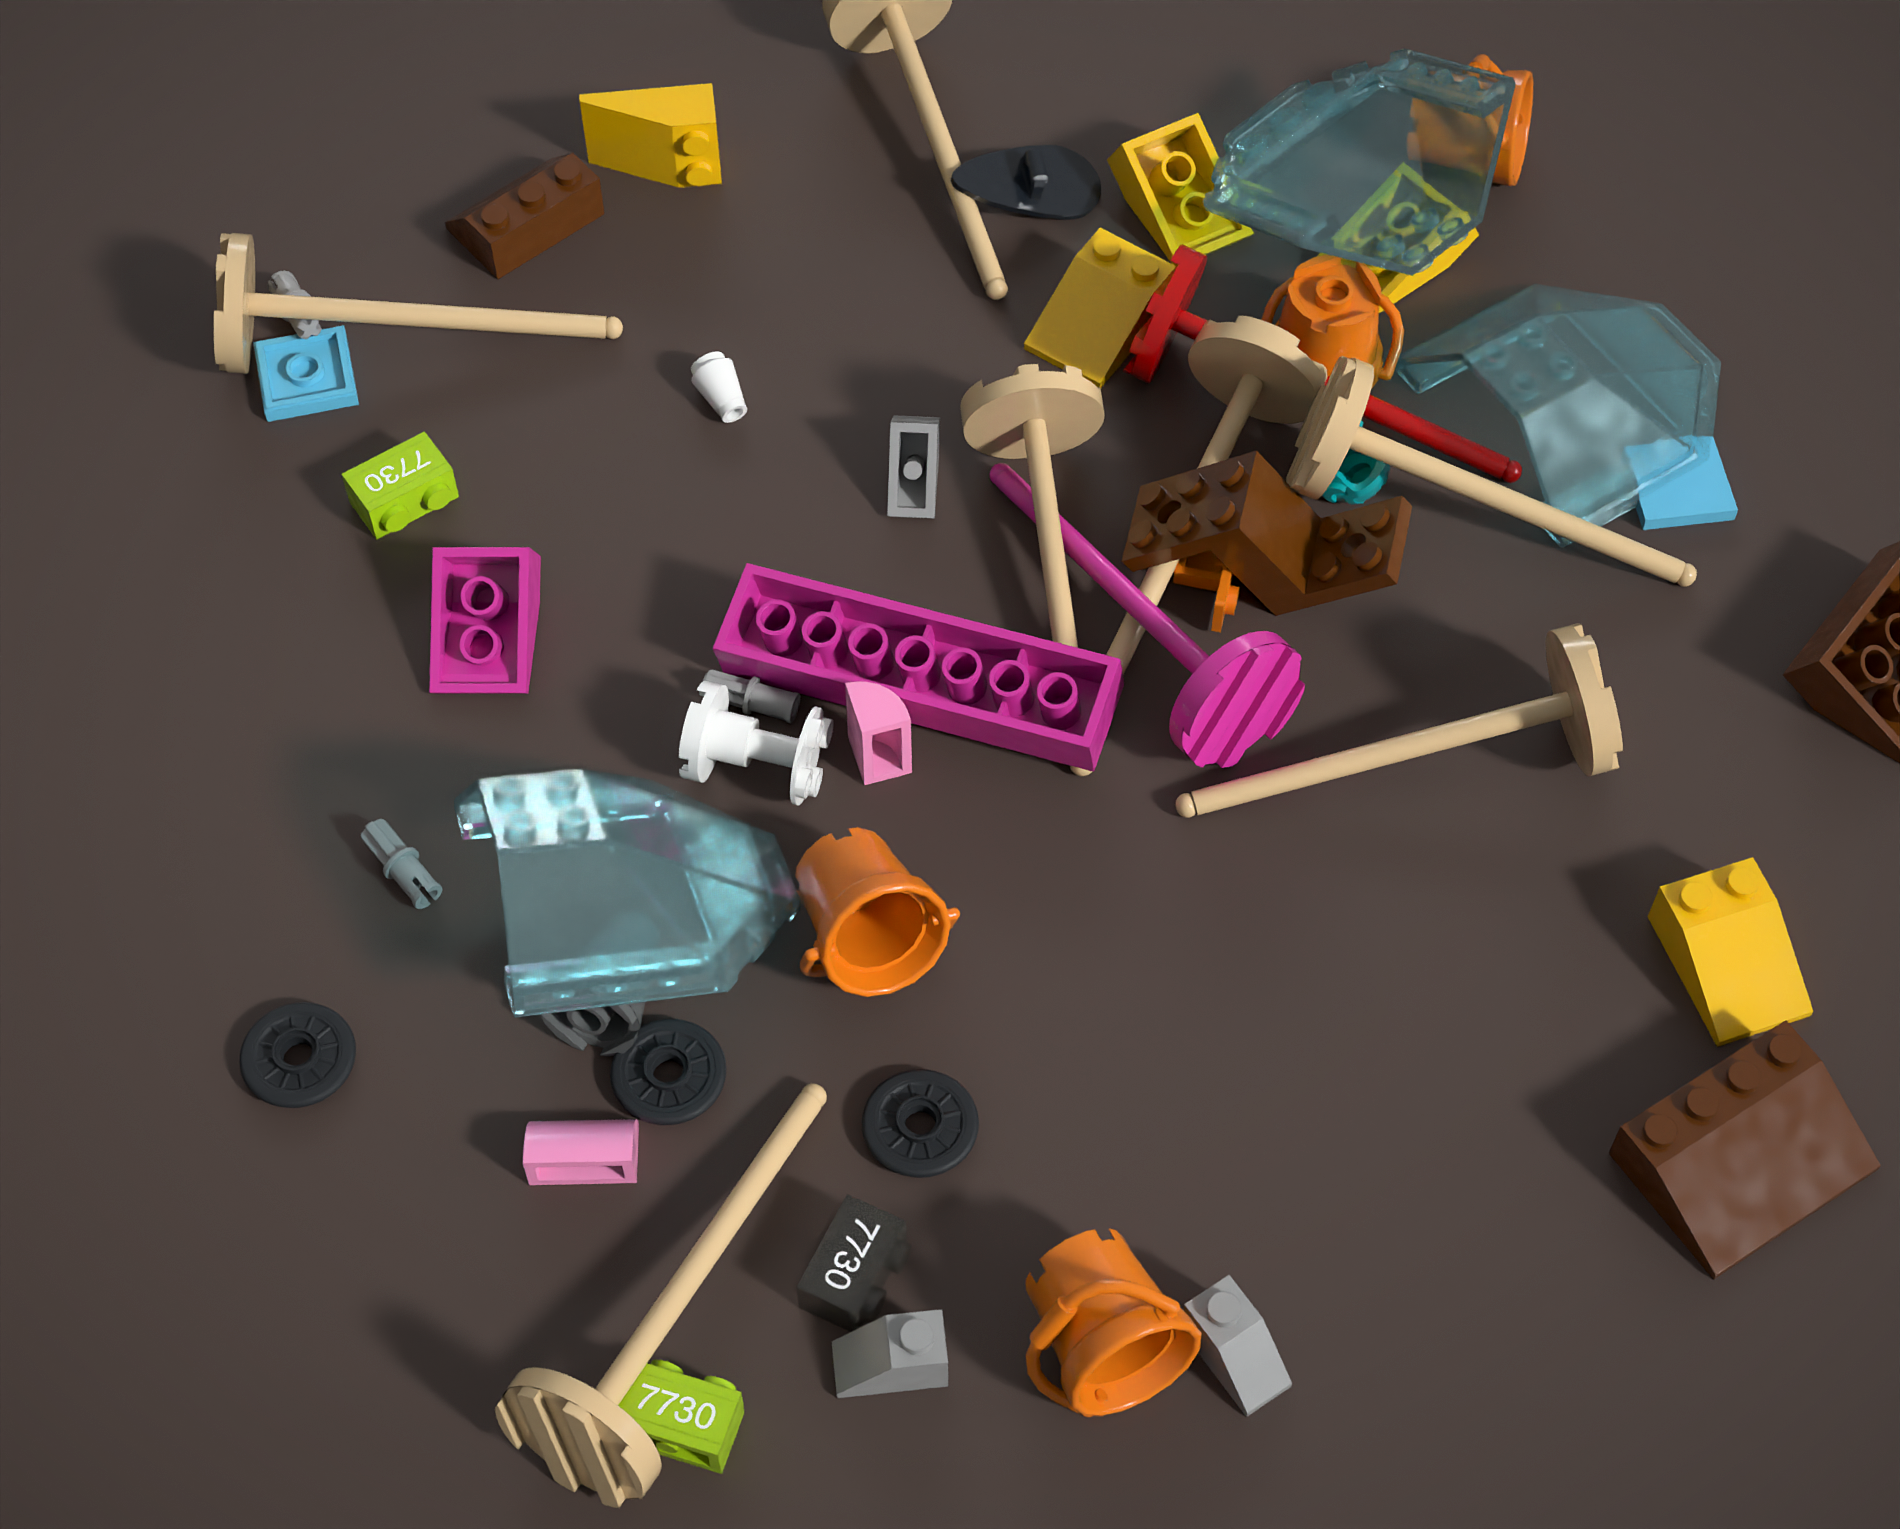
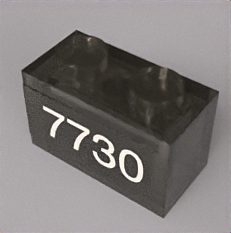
[796,1194,911,1332]

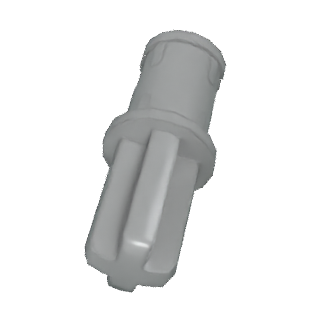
[268,271,322,340]
[702,670,801,724]
[361,818,443,909]

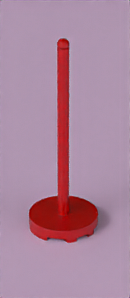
[1123,244,1522,483]

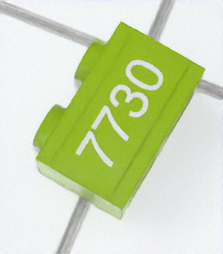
[341,431,459,540]
[618,1359,745,1474]

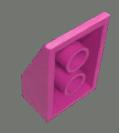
[429,547,541,694]

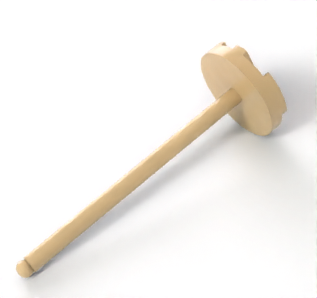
[822,0,1008,300]
[214,233,623,374]
[1106,316,1328,675]
[1286,356,1697,587]
[960,364,1104,776]
[1175,623,1623,818]
[495,1083,827,1508]

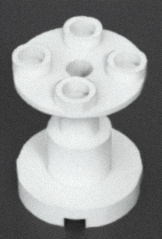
[679,681,834,806]

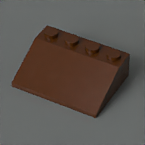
[1782,541,1900,763]
[1609,1020,1881,1280]

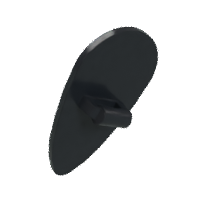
[951,145,1101,220]

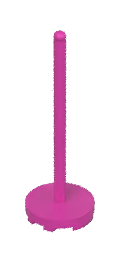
[989,463,1305,768]

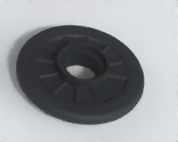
[239,1002,356,1108]
[610,1019,726,1125]
[862,1069,979,1178]

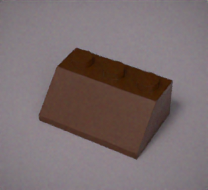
[445,153,605,280]

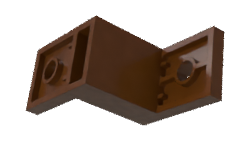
[1121,450,1412,616]

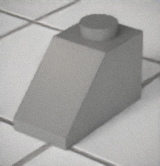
[887,416,940,518]
[1183,1275,1292,1417]
[832,1309,948,1398]

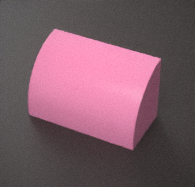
[845,681,912,785]
[523,1119,639,1185]

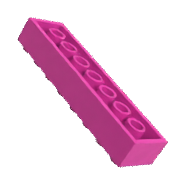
[713,563,1124,772]

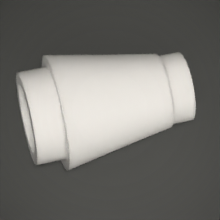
[691,352,747,423]

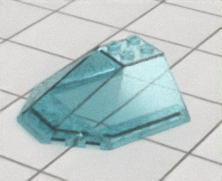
[1203,48,1516,276]
[1395,284,1721,548]
[454,769,801,1017]

